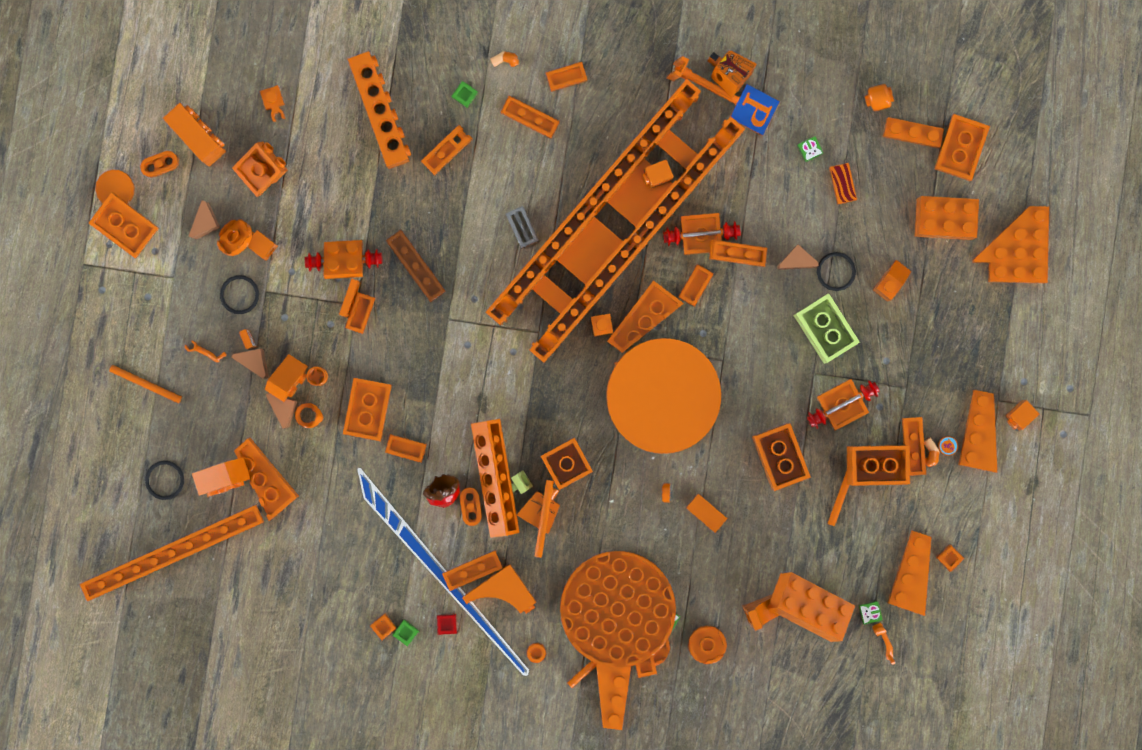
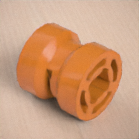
[306,367,328,386]

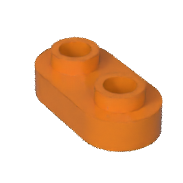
[140,151,179,178]
[460,487,482,526]

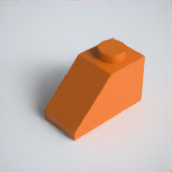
[873,260,911,302]

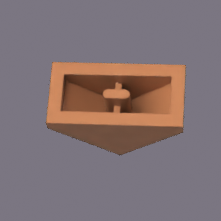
[189,200,220,239]
[778,245,818,270]
[231,349,269,379]
[266,393,298,429]

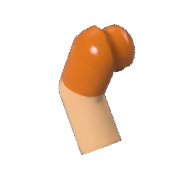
[490,51,519,67]
[924,437,940,467]

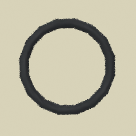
[817,252,856,291]
[220,275,259,314]
[145,461,184,500]

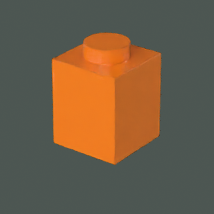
[642,159,674,188]
[247,230,278,261]
[591,314,613,337]
[1005,400,1040,430]

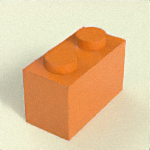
[265,354,308,402]

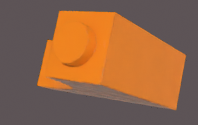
[462,564,536,614]
[742,594,780,631]

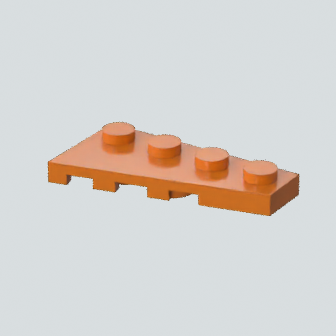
[607,280,684,353]
[958,390,998,473]
[234,438,299,521]
[887,530,931,616]
[596,663,631,730]

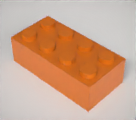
[767,572,855,642]

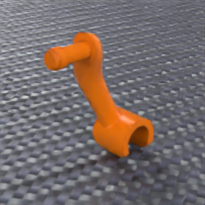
[185,340,227,363]
[872,623,895,665]

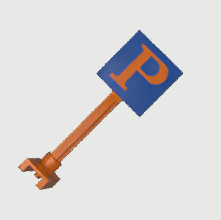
[667,56,780,136]

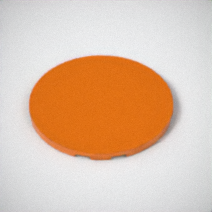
[606,338,721,454]
[560,551,676,668]

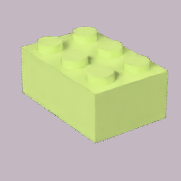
[793,293,860,364]

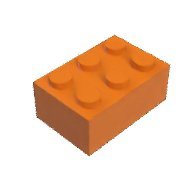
[163,103,226,167]
[915,196,979,240]
[752,423,811,491]
[847,445,910,486]

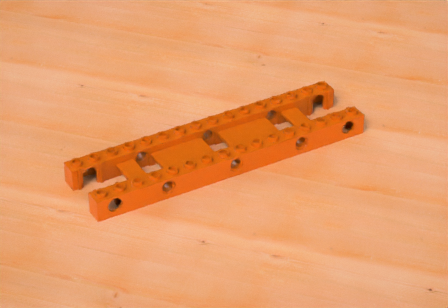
[485,79,745,363]

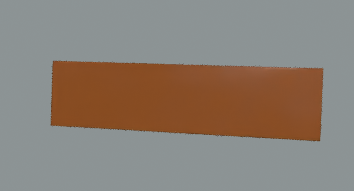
[386,230,446,302]

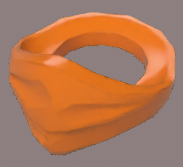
[295,403,324,428]

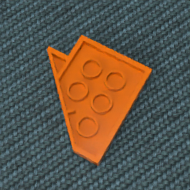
[973,206,1049,283]

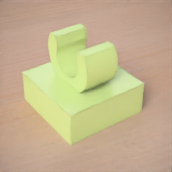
[511,470,533,494]

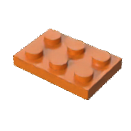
[934,114,990,181]
[89,193,159,259]
[343,378,392,441]

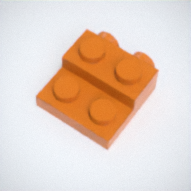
[232,141,288,197]

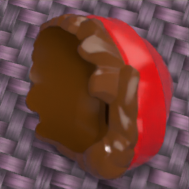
[423,474,460,508]

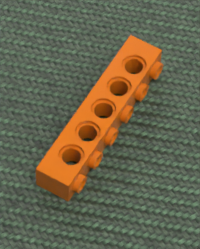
[348,51,411,169]
[471,419,520,538]

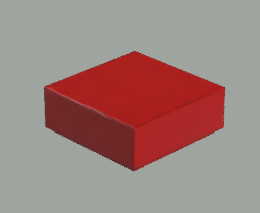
[437,614,457,635]

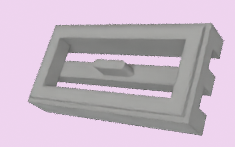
[506,206,539,249]

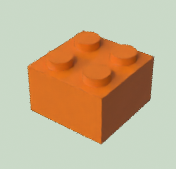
[541,437,593,490]
[192,458,250,497]

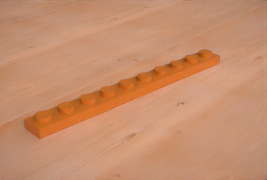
[80,505,264,602]

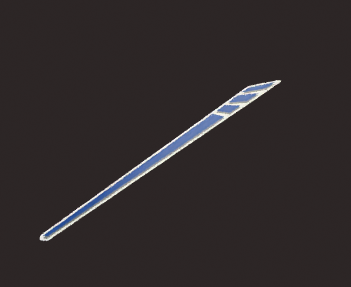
[358,468,529,676]

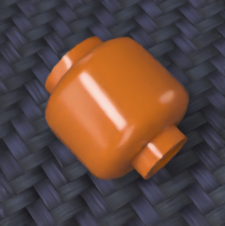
[865,84,894,111]

